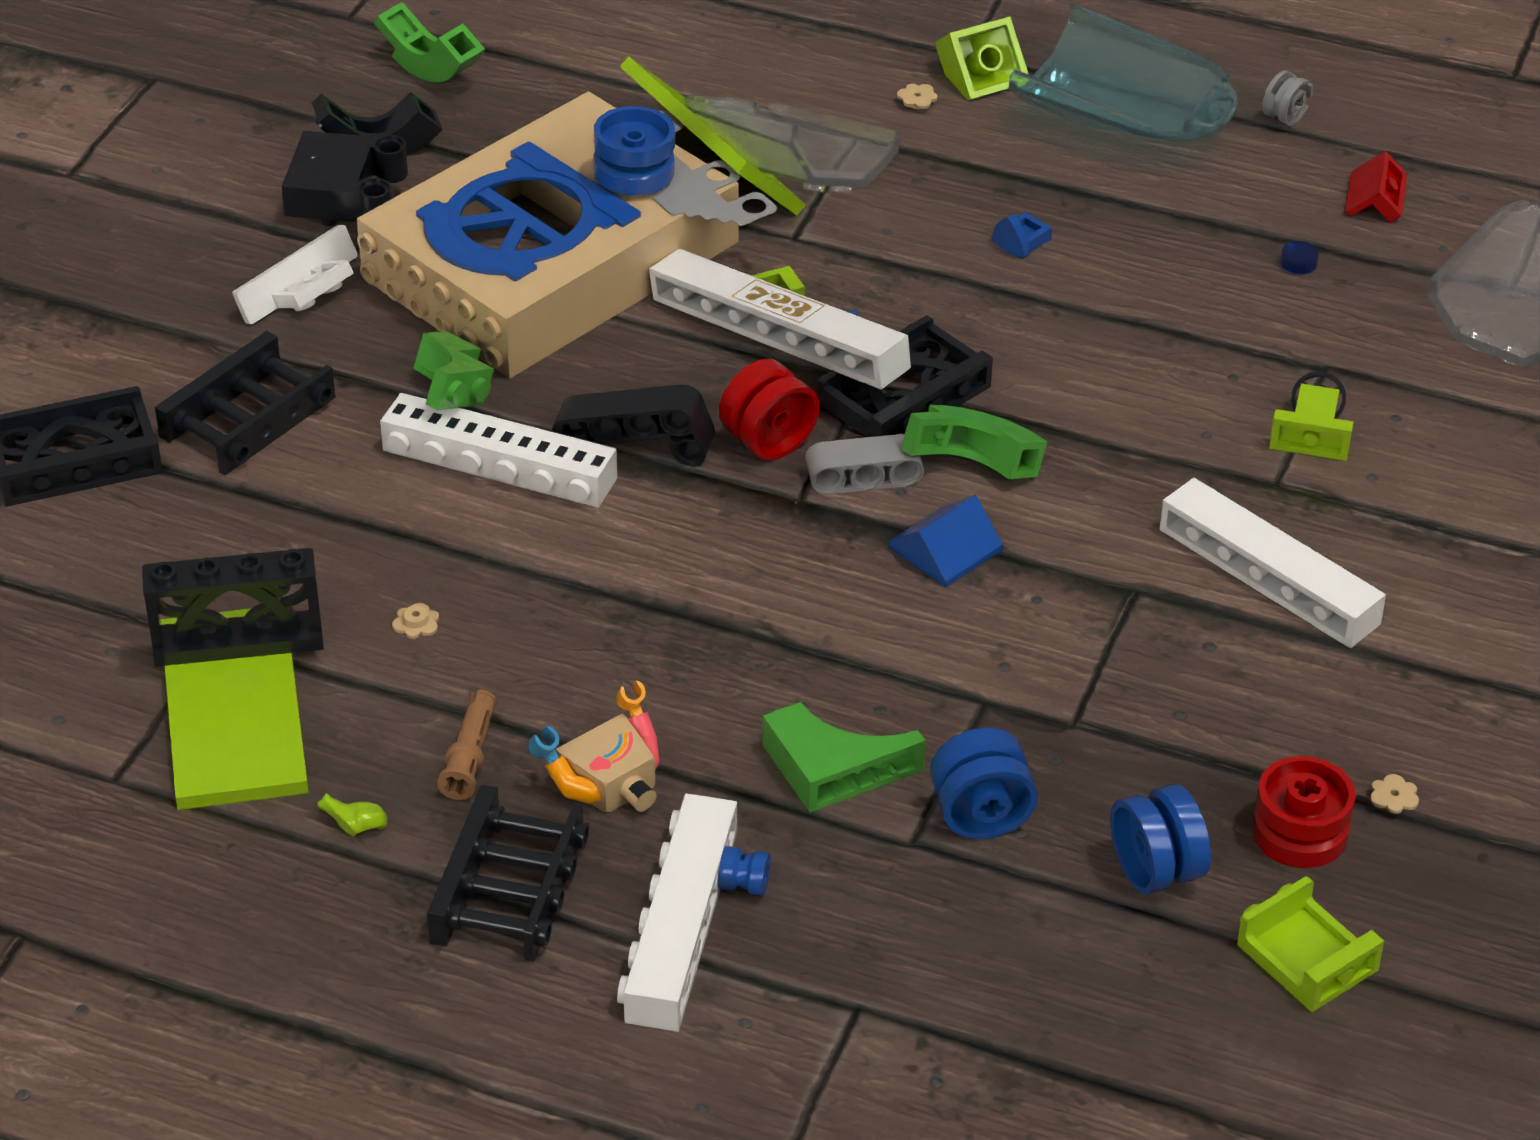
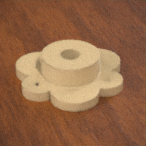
[897,84,937,109]
[392,603,439,639]
[1370,774,1419,814]

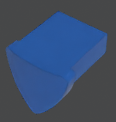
[992,212,1052,259]

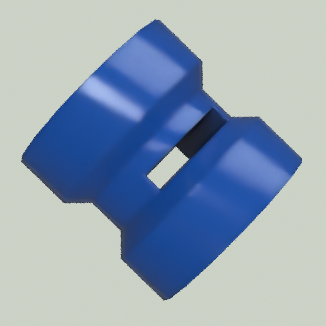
[718,846,771,896]

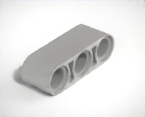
[805,434,924,494]

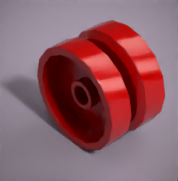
[719,359,820,461]
[1252,756,1356,868]

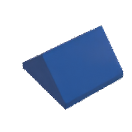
[889,495,1003,588]

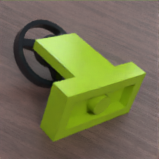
[1269,371,1354,461]

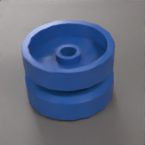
[593,106,675,195]
[930,727,1038,840]
[1110,784,1211,894]

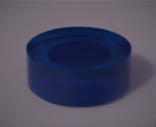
[1281,241,1319,274]

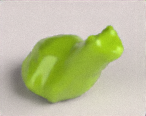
[317,793,388,837]

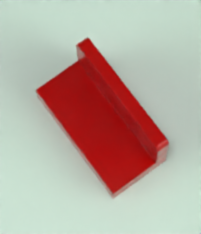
[1345,151,1408,223]

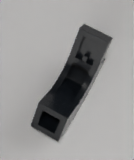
[312,92,443,156]

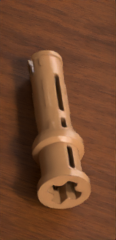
[437,689,497,800]

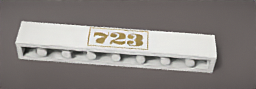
[649,249,911,389]

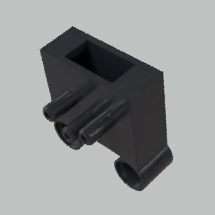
[281,131,408,226]

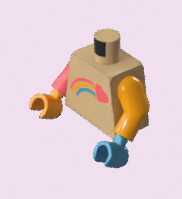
[528,680,660,812]

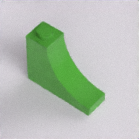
[762,702,926,813]

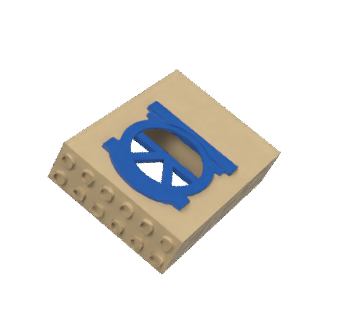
[357,91,739,379]

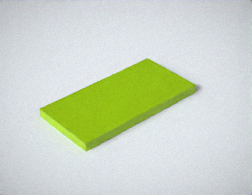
[620,56,806,215]
[161,608,309,810]

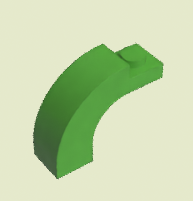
[374,2,485,83]
[901,405,1048,479]

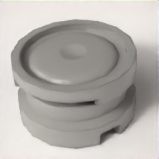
[1262,70,1313,126]

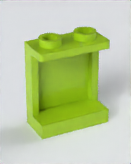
[1237,876,1384,1012]

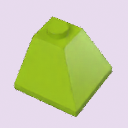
[935,17,1031,101]

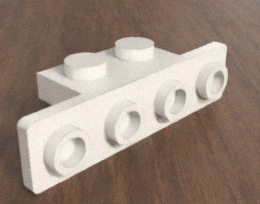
[232,225,357,324]

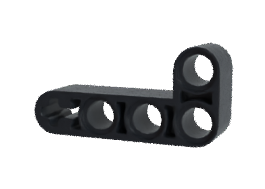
[552,384,715,467]

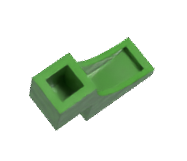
[413,331,494,410]

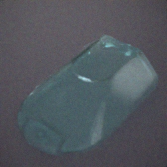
[1008,5,1238,141]

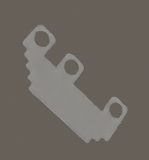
[649,110,777,226]

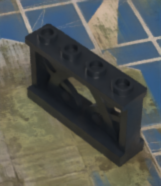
[817,315,993,437]
[0,386,163,507]
[142,548,324,667]

